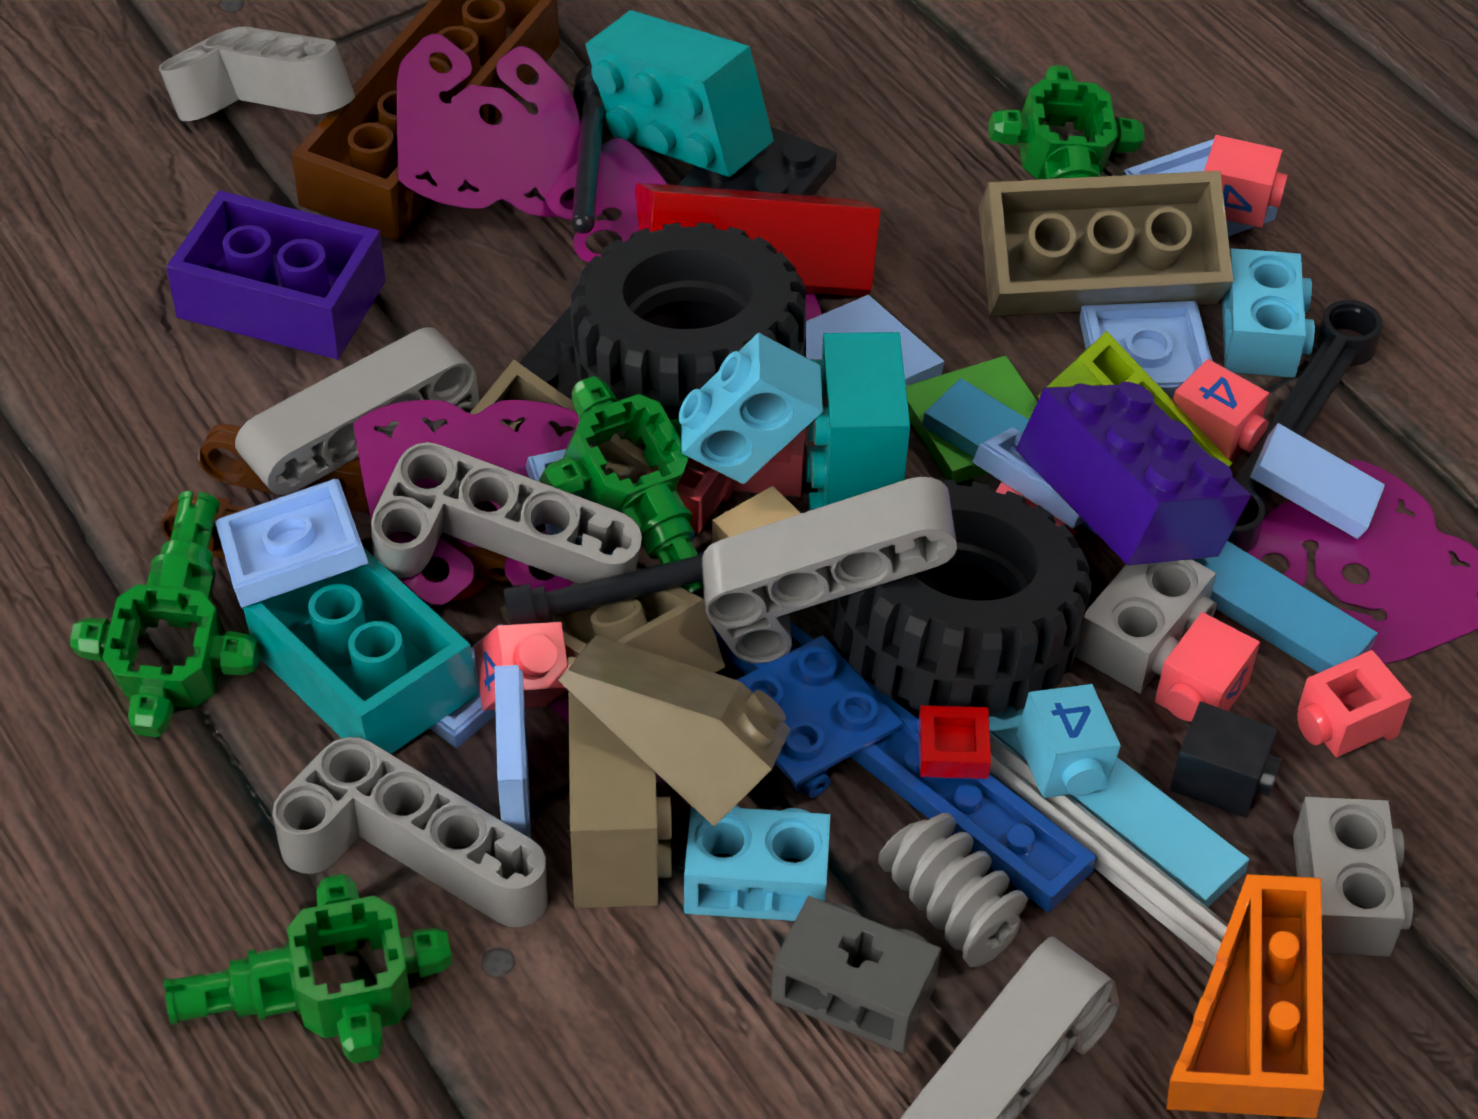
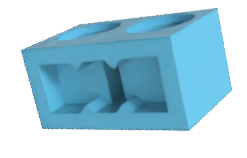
[1222,248,1315,378]
[679,332,823,484]
[684,805,830,921]

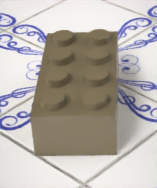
[979,171,1233,316]

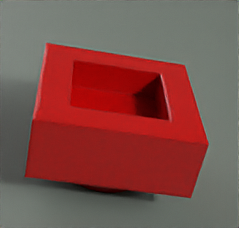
[918,705,991,779]

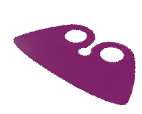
[546,138,667,263]

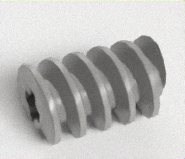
[878,813,1028,967]

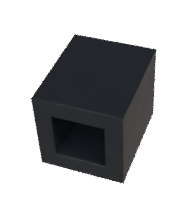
[1170,702,1282,818]

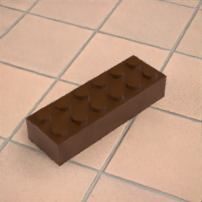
[291,0,559,241]

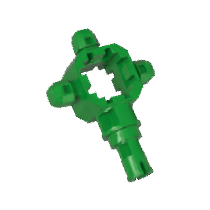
[988,65,1145,179]
[539,376,704,599]
[70,491,261,737]
[164,874,452,1063]

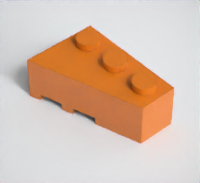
[1166,874,1324,1118]

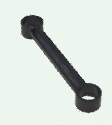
[1227,300,1383,552]

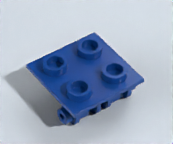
[737,635,904,798]

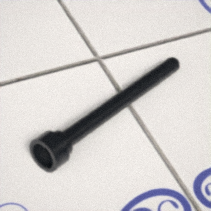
[572,65,605,234]
[504,554,703,625]

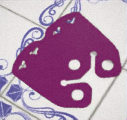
[397,34,581,217]
[353,400,592,605]
[1247,459,1478,664]

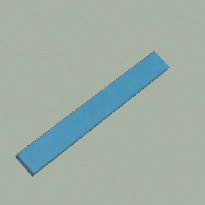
[923,378,1378,673]

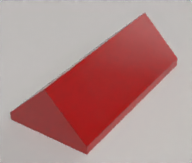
[635,182,881,297]

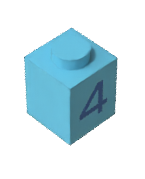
[1016,684,1121,798]

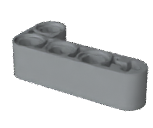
[159,26,355,121]
[235,327,480,495]
[371,442,642,584]
[702,477,957,664]
[272,737,548,927]
[900,936,1119,1119]

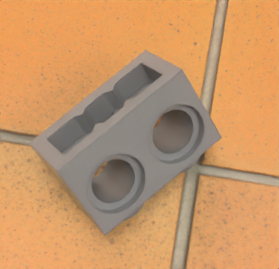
[1075,559,1217,694]
[1293,797,1413,956]

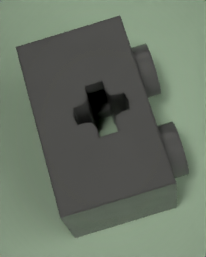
[771,895,941,1054]

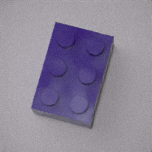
[166,190,386,360]
[1015,382,1251,566]

